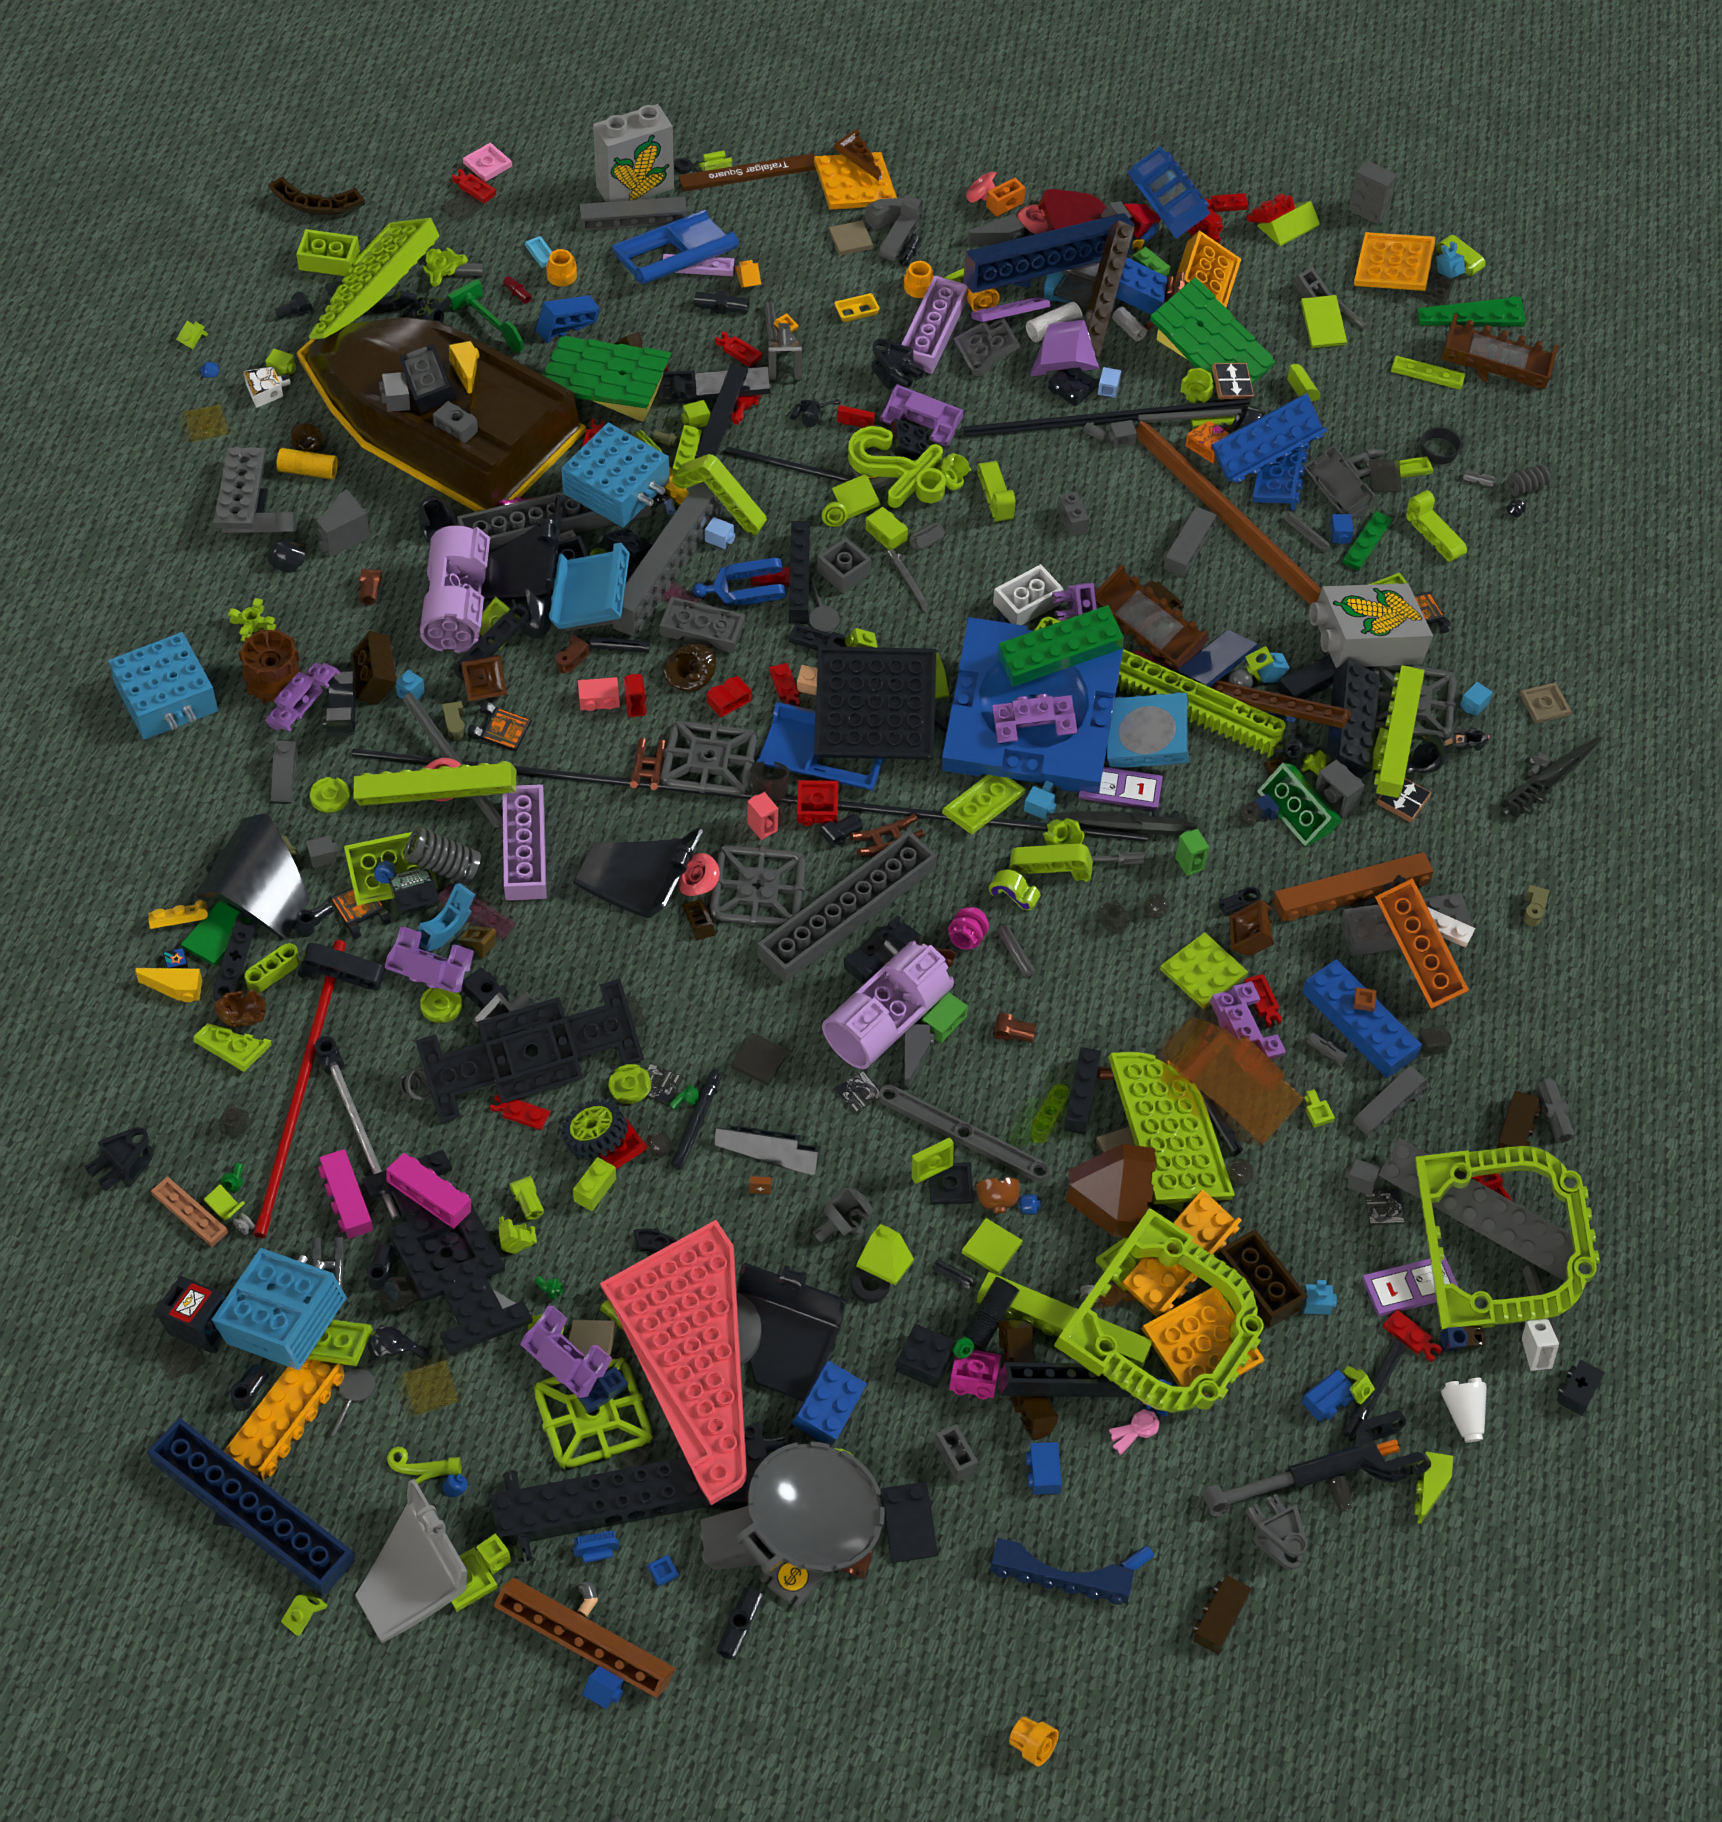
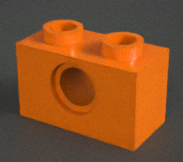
[986,178,1026,217]

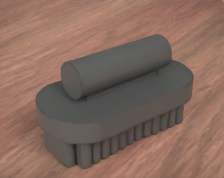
[910,523,945,551]

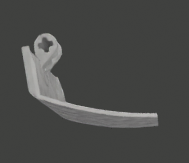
[355,1479,467,1643]

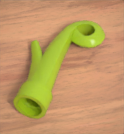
[387,1447,461,1484]

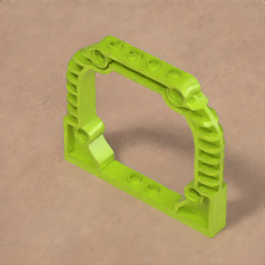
[1415,1146,1600,1331]
[1054,1208,1264,1413]

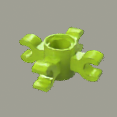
[228,598,276,642]

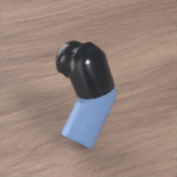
[654,493,676,515]

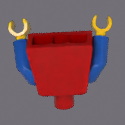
[1124,203,1161,252]

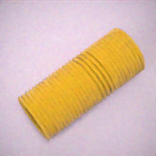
[277,448,338,480]

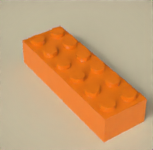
[1375,878,1469,1009]

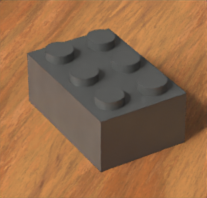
[1348,160,1397,225]

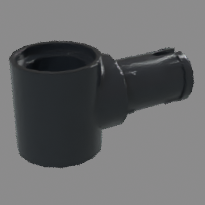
[275,292,313,320]
[296,902,333,937]

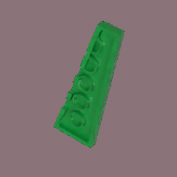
[1417,296,1526,327]

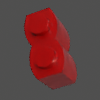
[624,674,647,717]
[706,676,752,717]

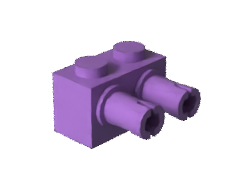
[1052,583,1097,621]

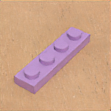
[663,254,734,276]

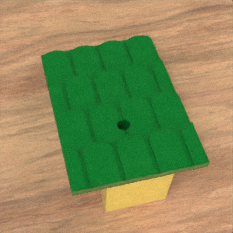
[1150,277,1275,400]
[542,336,672,422]

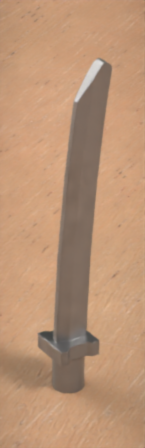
[887,549,928,613]

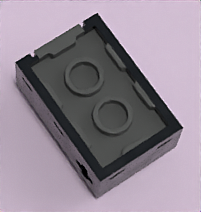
[399,343,456,413]

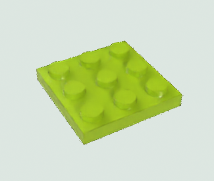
[1160,932,1248,1009]

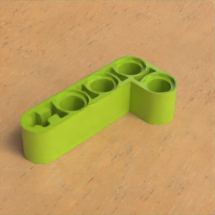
[977,461,1015,522]
[1406,490,1467,562]
[1009,844,1093,882]

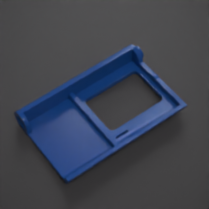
[612,210,739,285]
[757,702,884,791]

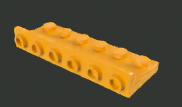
[1120,1189,1242,1317]
[224,1359,344,1481]

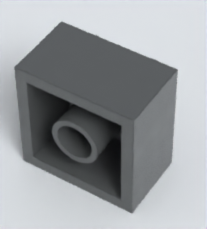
[817,538,872,594]
[1315,760,1364,819]

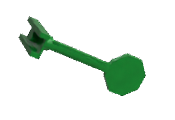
[447,279,524,354]

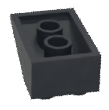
[880,1482,938,1563]

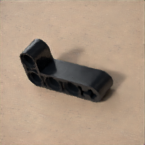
[297,943,385,990]

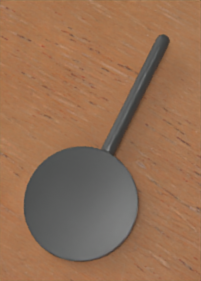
[809,578,840,632]
[331,1369,376,1437]

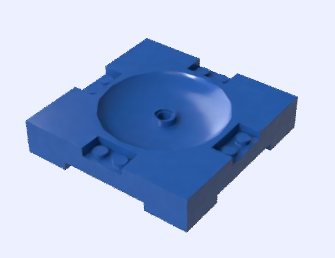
[942,617,1124,793]

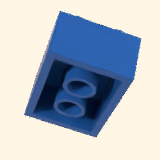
[1116,257,1168,315]
[791,1360,867,1447]

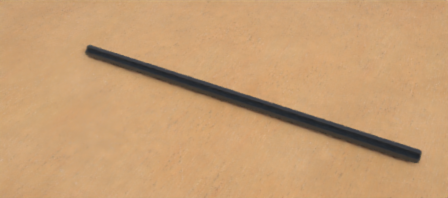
[963,398,1250,437]

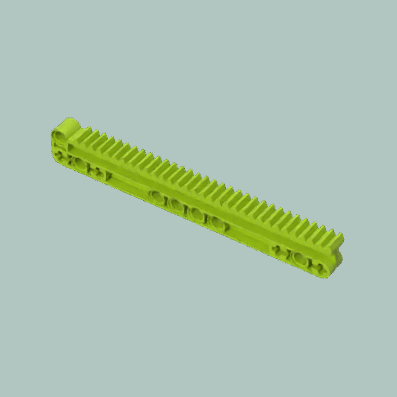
[1034,617,1286,758]

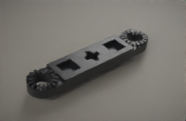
[454,604,529,679]
[213,911,257,1002]

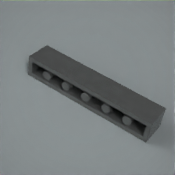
[579,197,687,231]

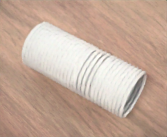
[1026,302,1083,343]

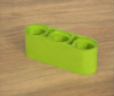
[1436,235,1486,277]
[245,943,300,993]

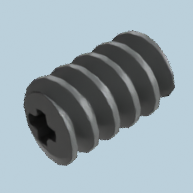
[1508,464,1550,497]

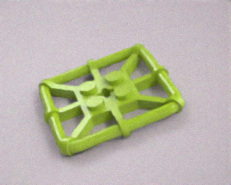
[534,1357,653,1469]

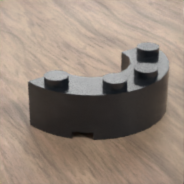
[323,671,355,736]
[844,922,921,984]

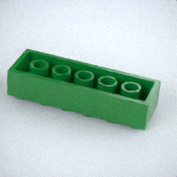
[998,605,1124,687]

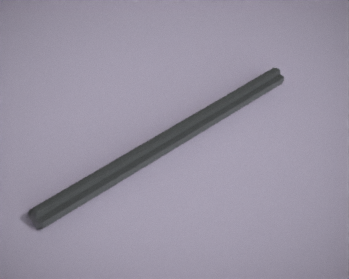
[403,693,503,828]

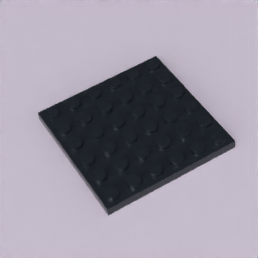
[814,646,936,760]

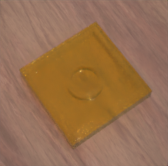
[184,404,229,442]
[402,1360,459,1416]

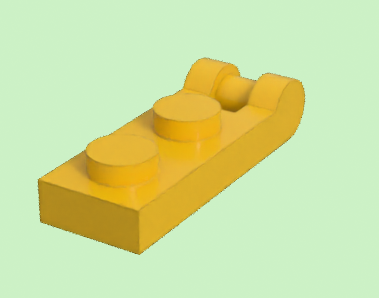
[148,900,208,929]

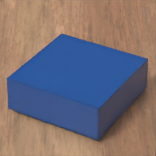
[647,1555,679,1587]

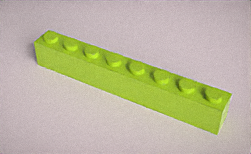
[1374,665,1425,798]
[353,761,516,806]
[977,1272,1152,1369]

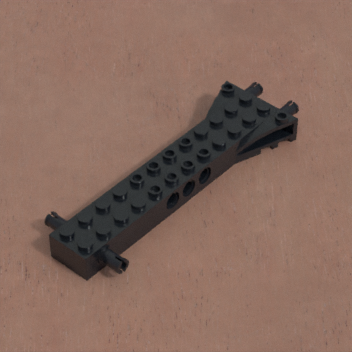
[490,1421,787,1562]

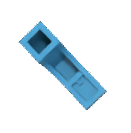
[417,884,475,952]

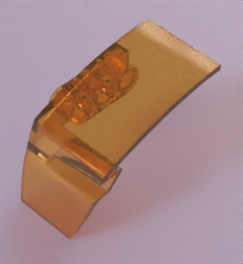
[1162,1017,1303,1145]

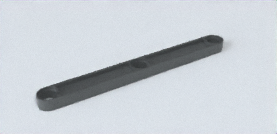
[879,1085,1049,1182]

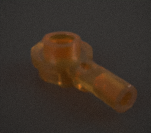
[1100,1284,1140,1306]

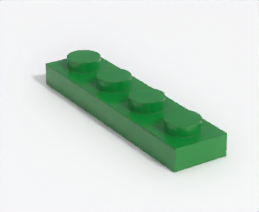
[1342,511,1393,571]

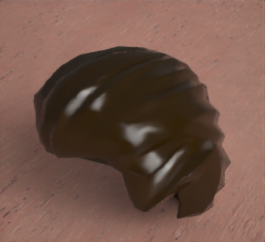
[291,423,323,453]

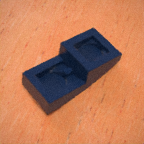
[576,1366,628,1413]

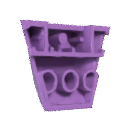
[1029,320,1100,376]

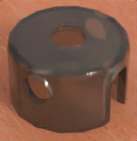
[749,761,790,801]

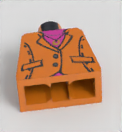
[1185,421,1229,464]

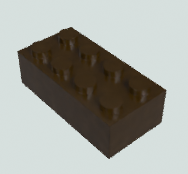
[1217,1229,1308,1329]

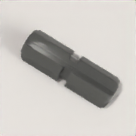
[1463,469,1495,487]

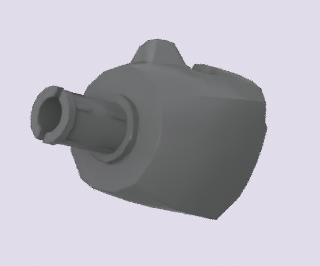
[812,1188,872,1243]

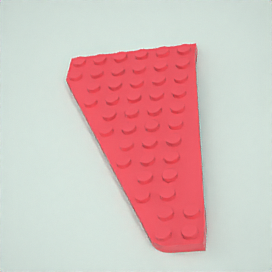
[600,1220,747,1505]

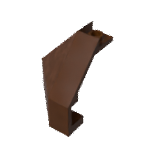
[1065,1144,1156,1238]

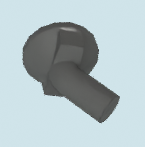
[1528,752,1550,777]

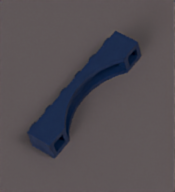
[990,1538,1134,1605]

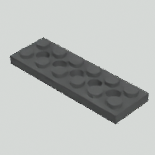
[213,447,266,529]

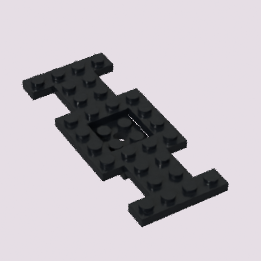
[415,978,644,1123]
[362,1150,533,1355]

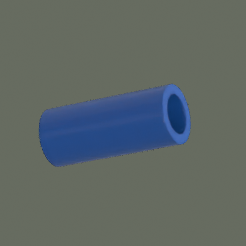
[1120,1545,1154,1571]

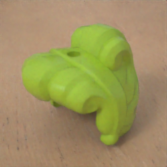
[936,453,971,491]

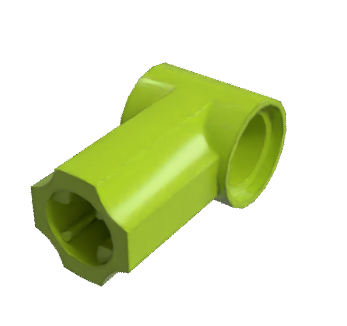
[509,1176,544,1220]

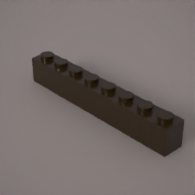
[1084,220,1135,359]

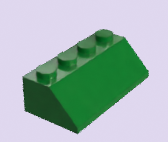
[1257,763,1343,847]

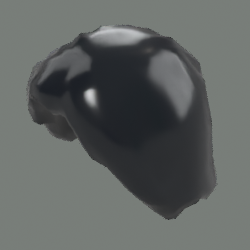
[267,540,306,573]

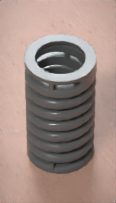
[404,826,481,885]

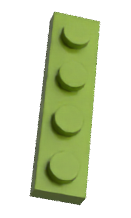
[671,425,702,475]

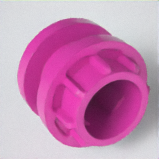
[948,907,989,950]

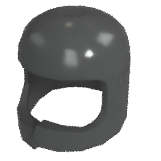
[399,1068,431,1100]

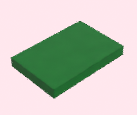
[181,900,252,967]

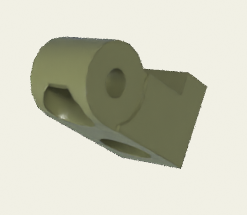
[442,701,465,741]
[1523,885,1549,927]

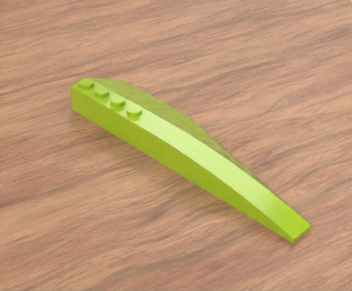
[309,218,439,340]

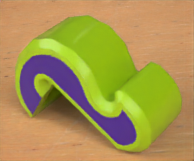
[989,870,1041,911]

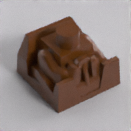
[461,655,507,702]
[1229,899,1274,955]

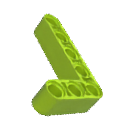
[672,454,767,535]

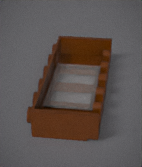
[1441,314,1558,389]
[1095,565,1209,672]

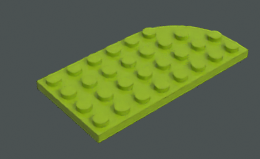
[1108,1052,1235,1204]

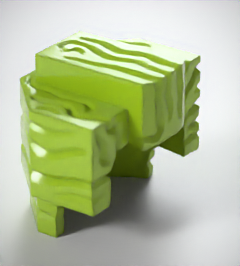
[1180,368,1213,404]
[1043,818,1085,845]
[498,1216,537,1254]

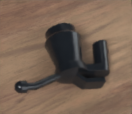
[789,399,841,427]

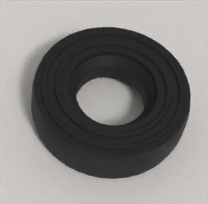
[850,1268,890,1304]

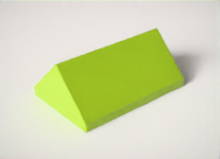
[1257,201,1320,246]

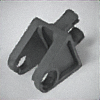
[768,323,802,381]
[472,990,536,1036]
[1245,1494,1307,1570]

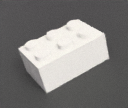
[993,564,1064,625]

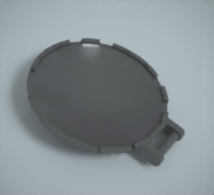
[735,1442,885,1575]

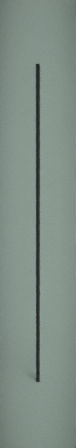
[352,749,1148,842]

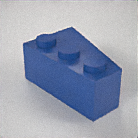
[536,295,600,344]

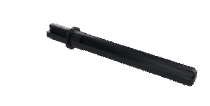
[671,1069,723,1170]
[1343,1340,1406,1441]

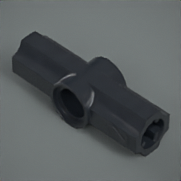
[694,291,750,315]
[716,1587,763,1660]

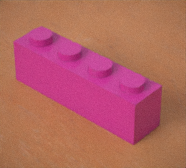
[318,1149,373,1239]
[386,1153,471,1229]

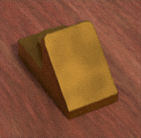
[457,926,496,958]

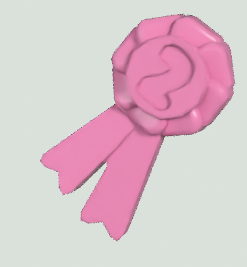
[1109,1409,1160,1455]

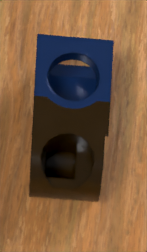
[1439,1326,1486,1352]

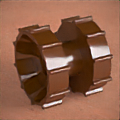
[238,629,302,703]

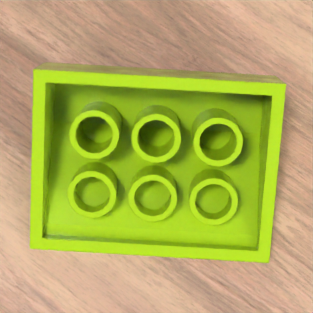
[344,832,438,906]

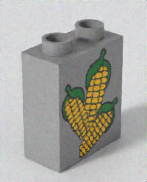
[593,104,674,202]
[1309,583,1433,668]

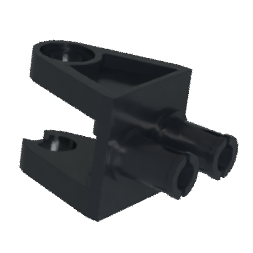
[871,338,925,390]
[84,1127,154,1191]

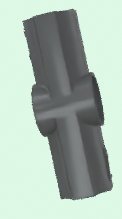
[1537,1079,1575,1143]

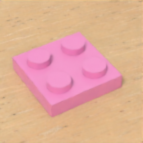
[463,143,512,182]

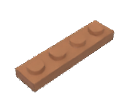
[151,1176,228,1247]

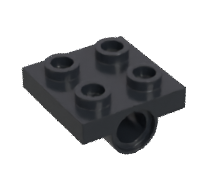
[400,297,448,323]
[659,370,697,404]
[891,418,928,460]
[602,528,653,565]

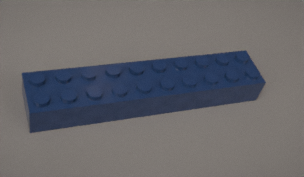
[963,213,1135,293]
[147,1417,355,1597]

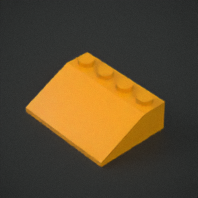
[1173,231,1241,308]

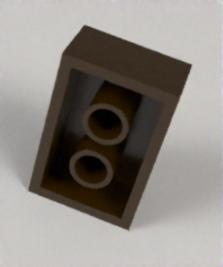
[351,631,397,705]

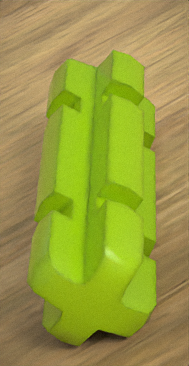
[634,430,662,452]

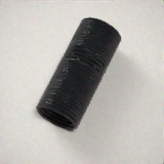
[962,1277,1020,1348]

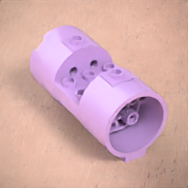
[420,526,490,653]
[822,941,954,1069]

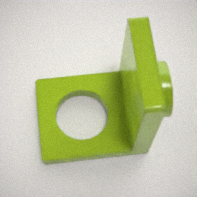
[1245,646,1274,683]
[204,1185,245,1221]
[281,1591,328,1636]

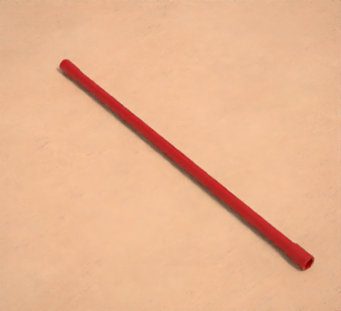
[253,940,346,1238]

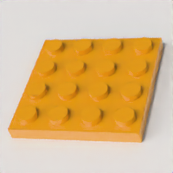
[814,152,897,210]
[1354,232,1435,291]
[1141,1287,1265,1396]

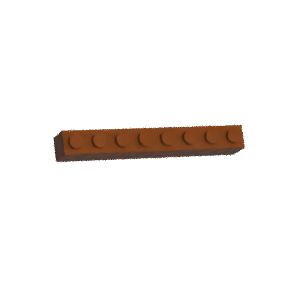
[1272,852,1434,921]
[494,1578,676,1698]

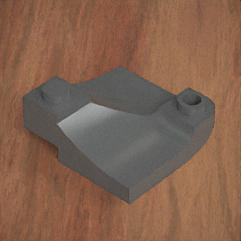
[953,317,1021,376]

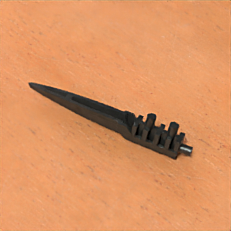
[1500,736,1603,818]
[1046,809,1197,836]

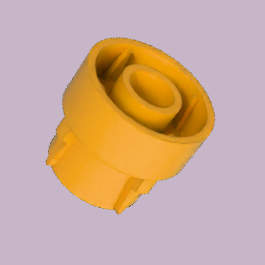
[546,249,577,286]
[904,260,934,298]
[967,288,1000,311]
[1009,1717,1059,1767]

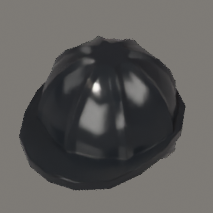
[1405,734,1448,775]
[367,1326,432,1365]

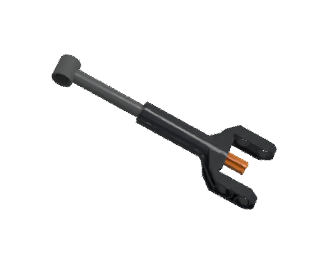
[1202,1411,1431,1517]

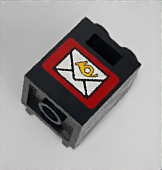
[154,1275,226,1354]

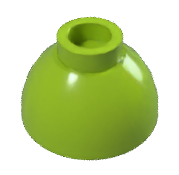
[822,502,848,527]

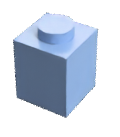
[1098,367,1121,398]
[705,517,735,549]

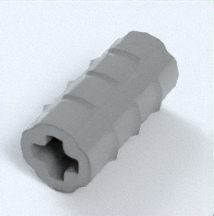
[1112,307,1147,342]

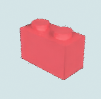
[578,677,620,711]
[748,792,778,840]

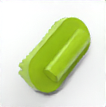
[699,151,732,171]

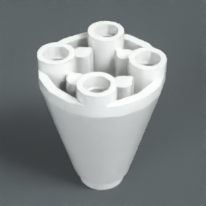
[1441,1378,1487,1443]

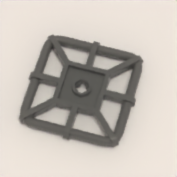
[1371,665,1456,740]
[661,721,757,795]
[710,845,806,926]

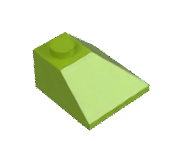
[856,1224,914,1285]

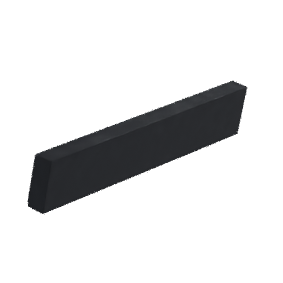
[695,364,748,459]

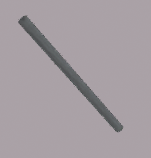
[1138,407,1266,422]

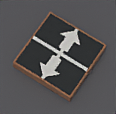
[1212,363,1254,399]
[1377,778,1432,822]

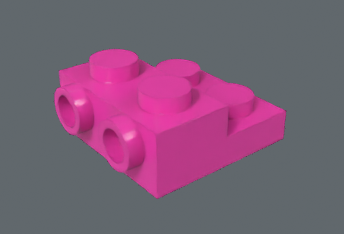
[949,1350,1001,1399]

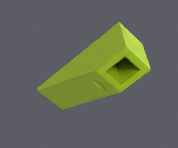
[1414,1452,1453,1524]

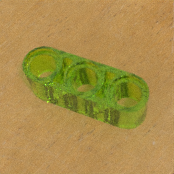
[1030,1084,1070,1143]

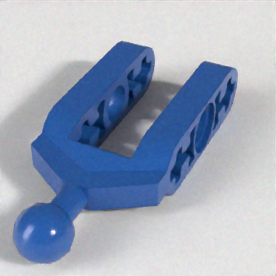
[692,558,786,606]

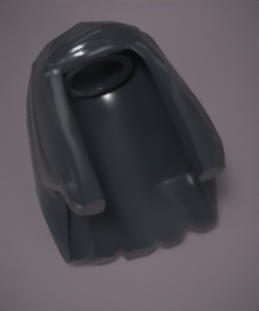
[418,496,457,542]
[512,588,552,639]

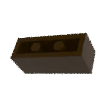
[1496,1090,1541,1149]
[1192,1575,1251,1654]

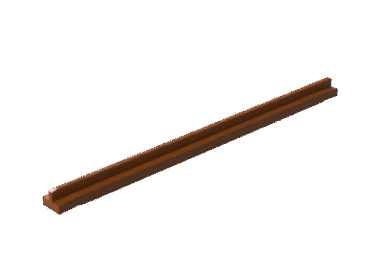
[1135,421,1321,605]

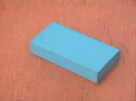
[525,236,552,268]

